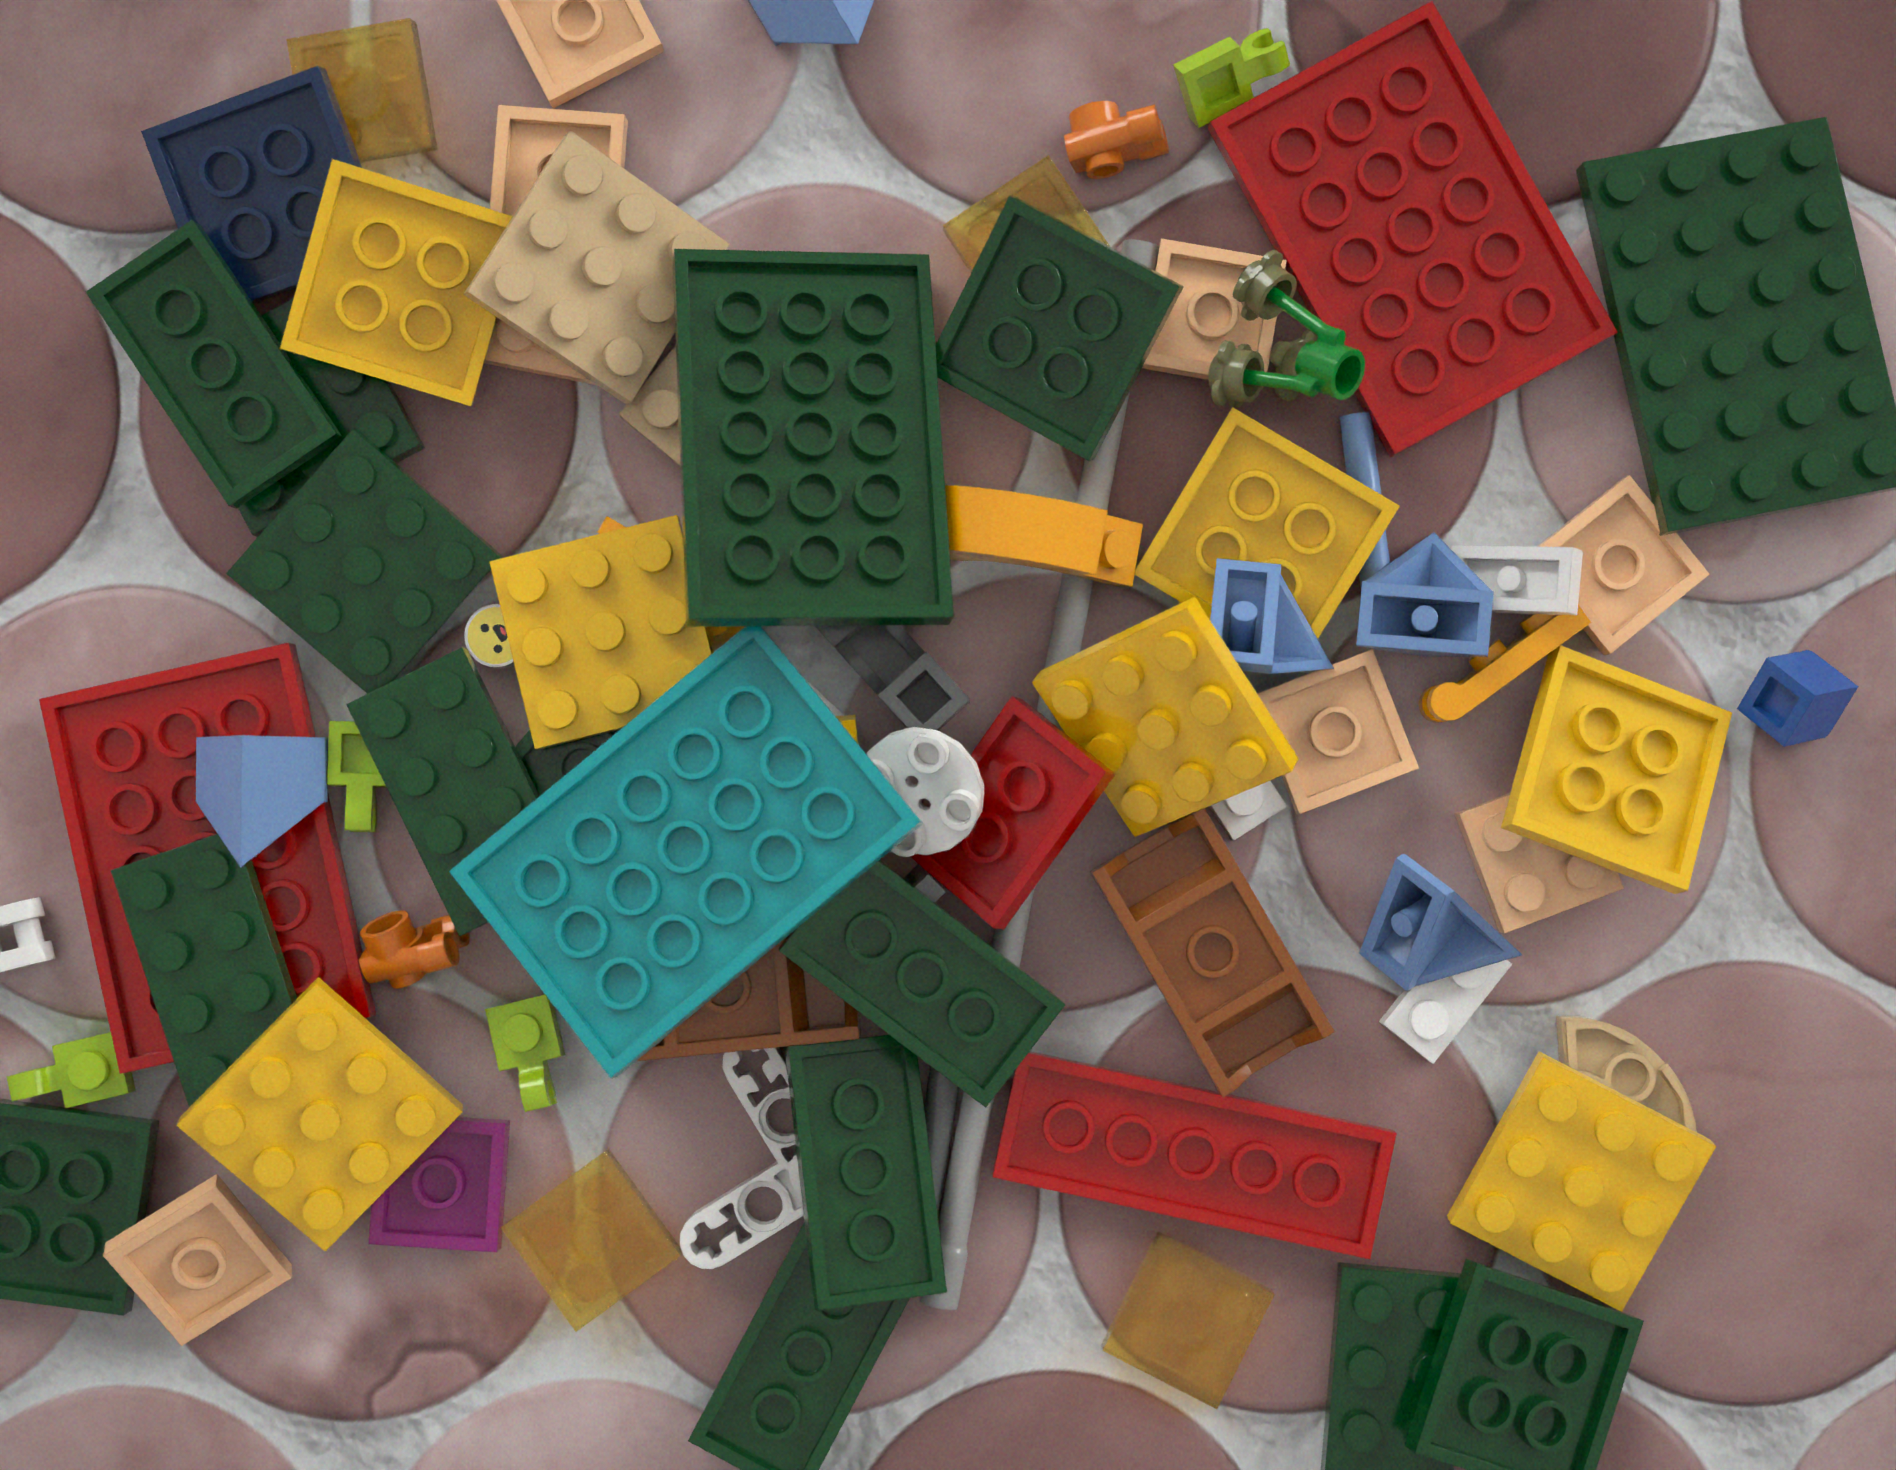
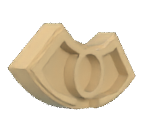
[1556,1016,1697,1132]

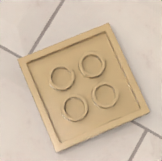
[463,130,730,404]

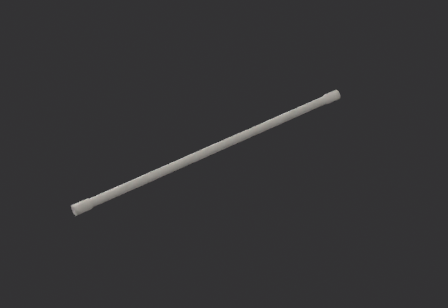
[920,239,1159,1310]

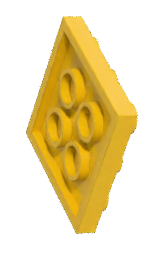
[280,159,513,406]
[1134,407,1400,639]
[489,515,713,750]
[1031,597,1299,837]
[1501,645,1732,894]
[176,977,463,1252]
[1447,1051,1716,1312]

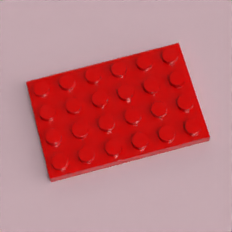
[1208,1,1618,458]
[39,642,376,1074]

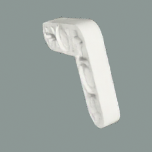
[680,1047,804,1269]

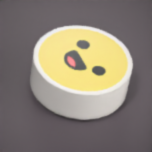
[464,604,514,669]

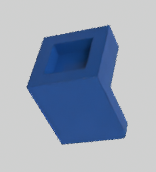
[1737,650,1859,747]

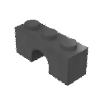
[815,625,970,731]

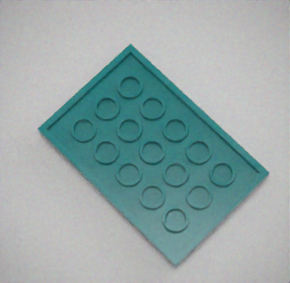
[449,626,923,1078]

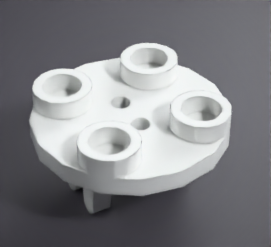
[867,727,984,857]

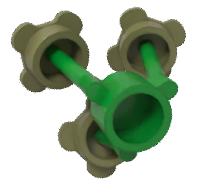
[1208,250,1365,408]

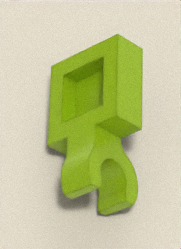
[1173,28,1290,128]
[327,721,387,833]
[485,995,565,1112]
[6,1032,136,1108]

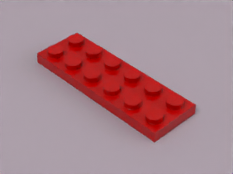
[992,1051,1397,1259]

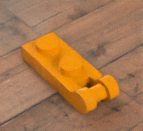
[1418,605,1592,723]

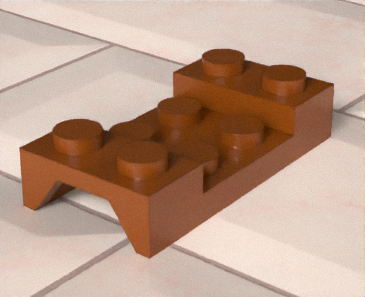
[1089,808,1335,1097]
[636,938,861,1062]

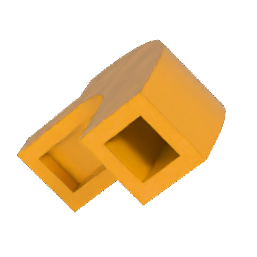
[945,485,1143,587]

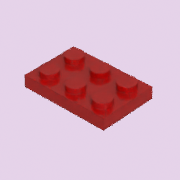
[910,696,1116,930]

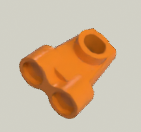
[1064,101,1169,179]
[359,910,470,989]

